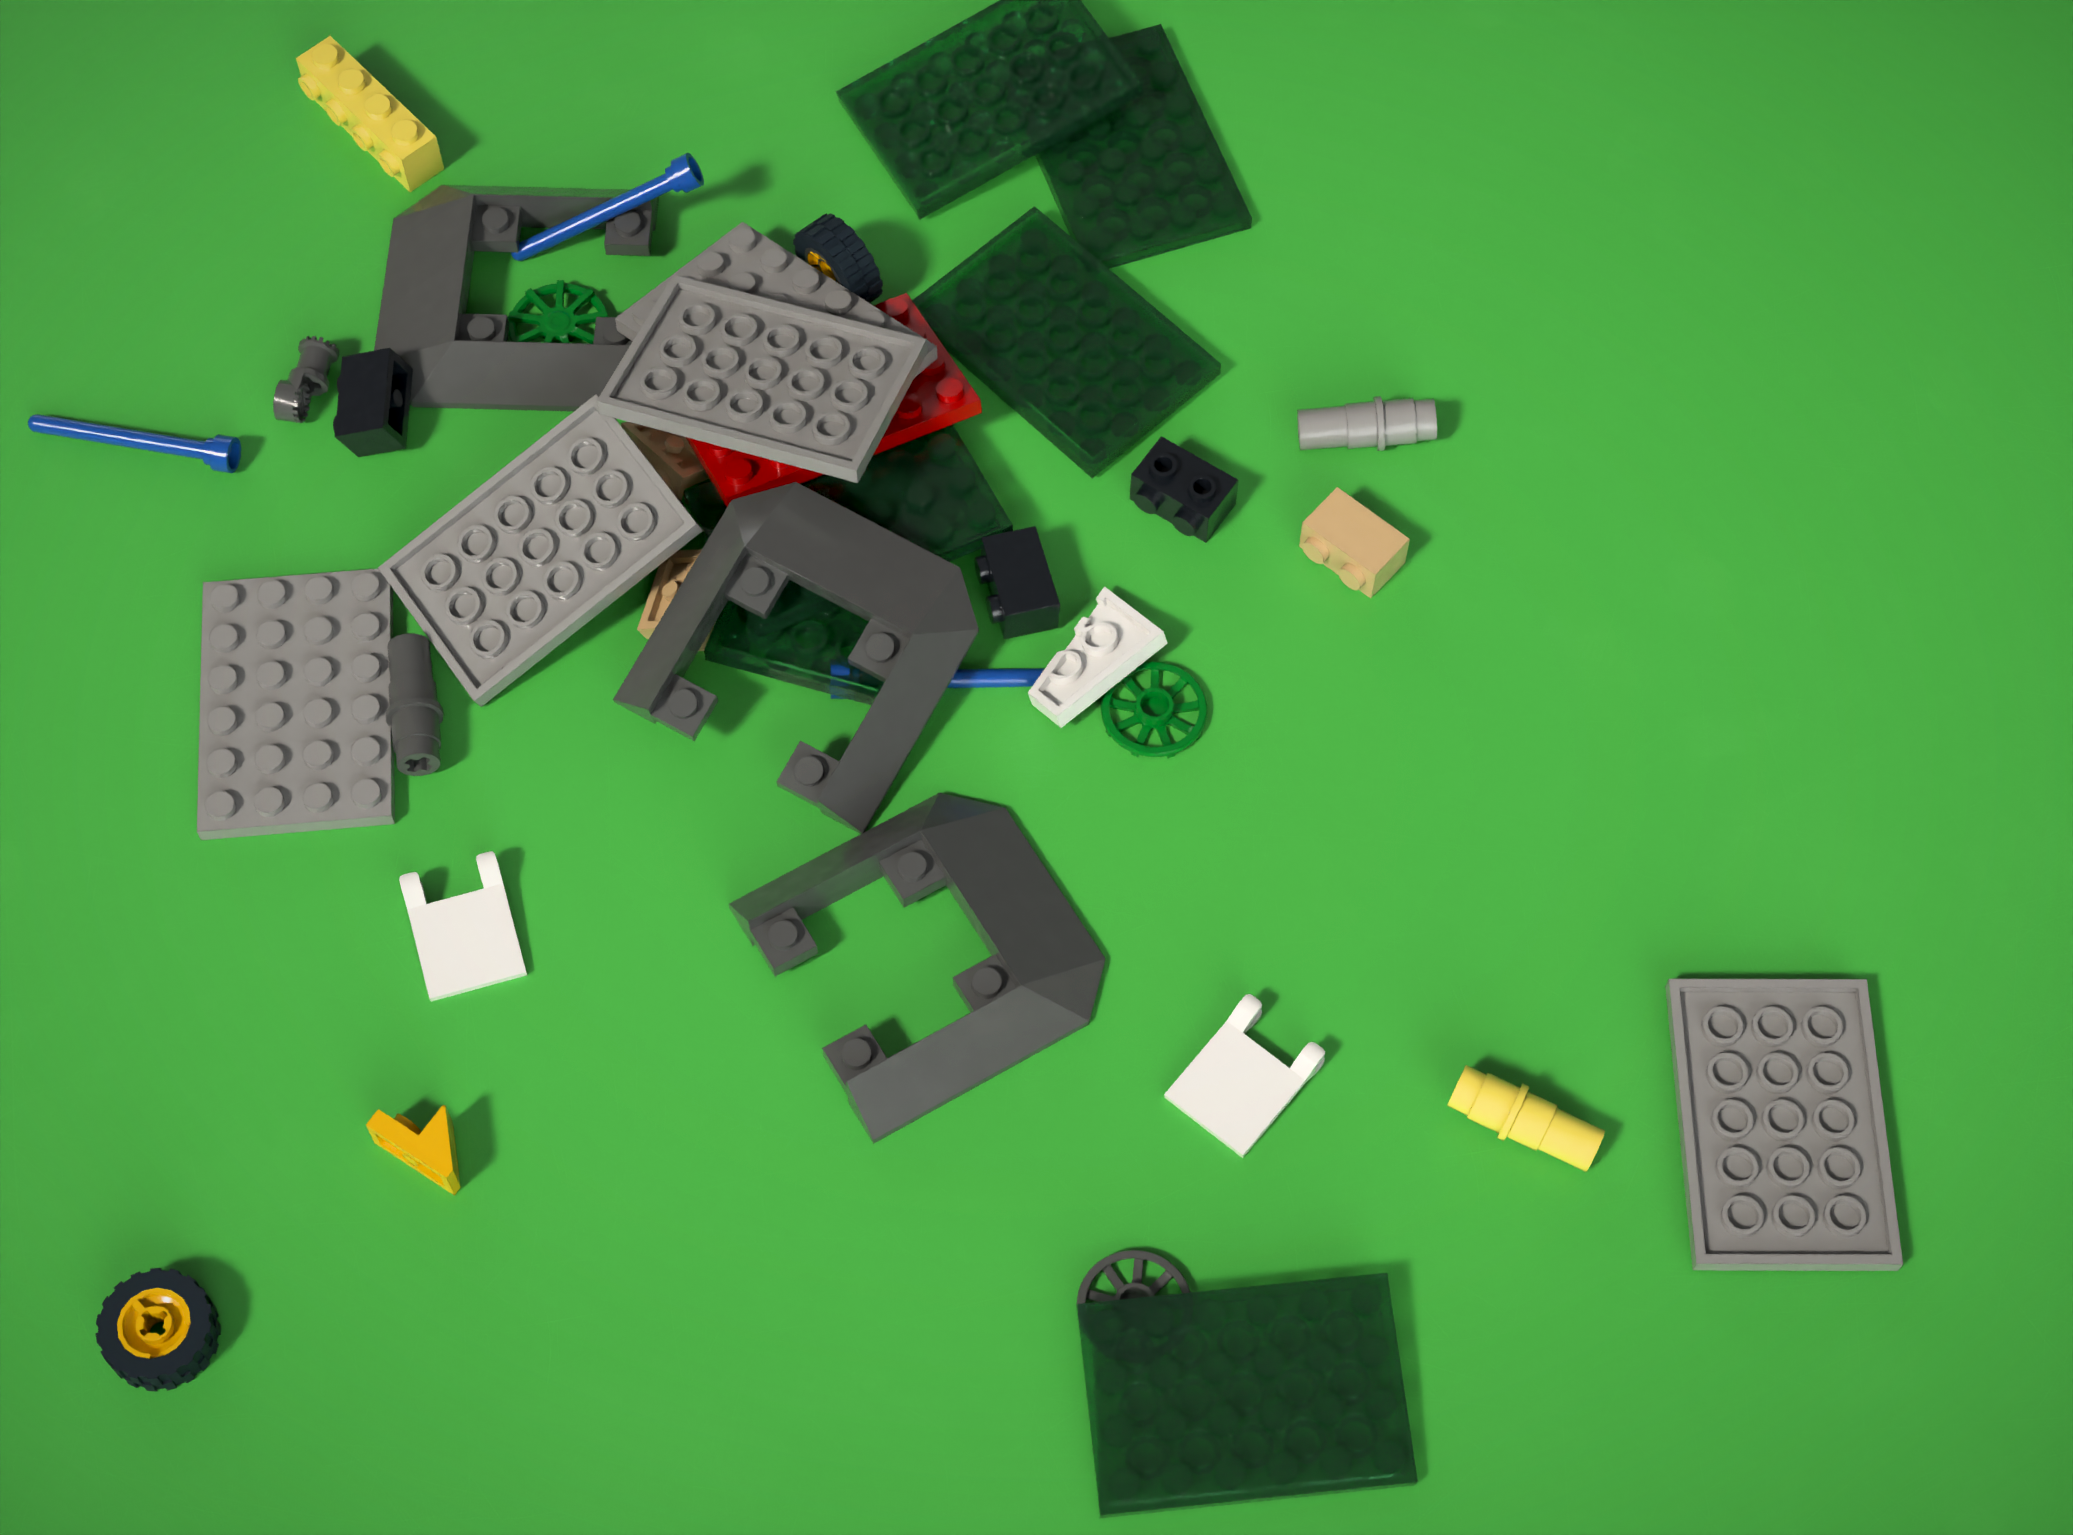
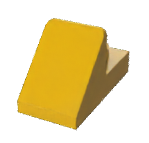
[366,1105,461,1196]

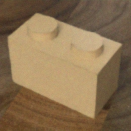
[1299,487,1410,599]

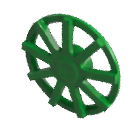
[508,280,608,344]
[1101,662,1207,758]

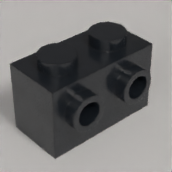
[333,348,413,457]
[1130,436,1238,543]
[974,526,1060,639]

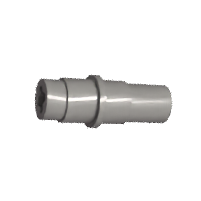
[1297,396,1437,451]

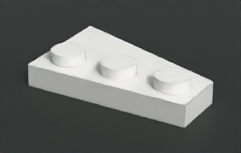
[1028,586,1167,728]

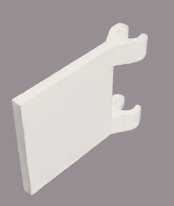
[399,851,527,1002]
[1164,994,1325,1158]

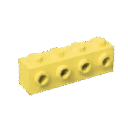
[296,36,444,193]

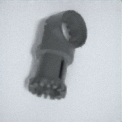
[273,336,339,423]

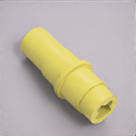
[1447,1065,1605,1172]

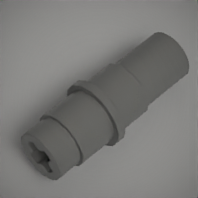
[386,633,443,776]

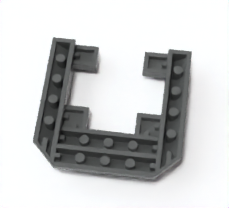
[374,185,659,411]
[613,482,979,834]
[729,793,1105,1144]

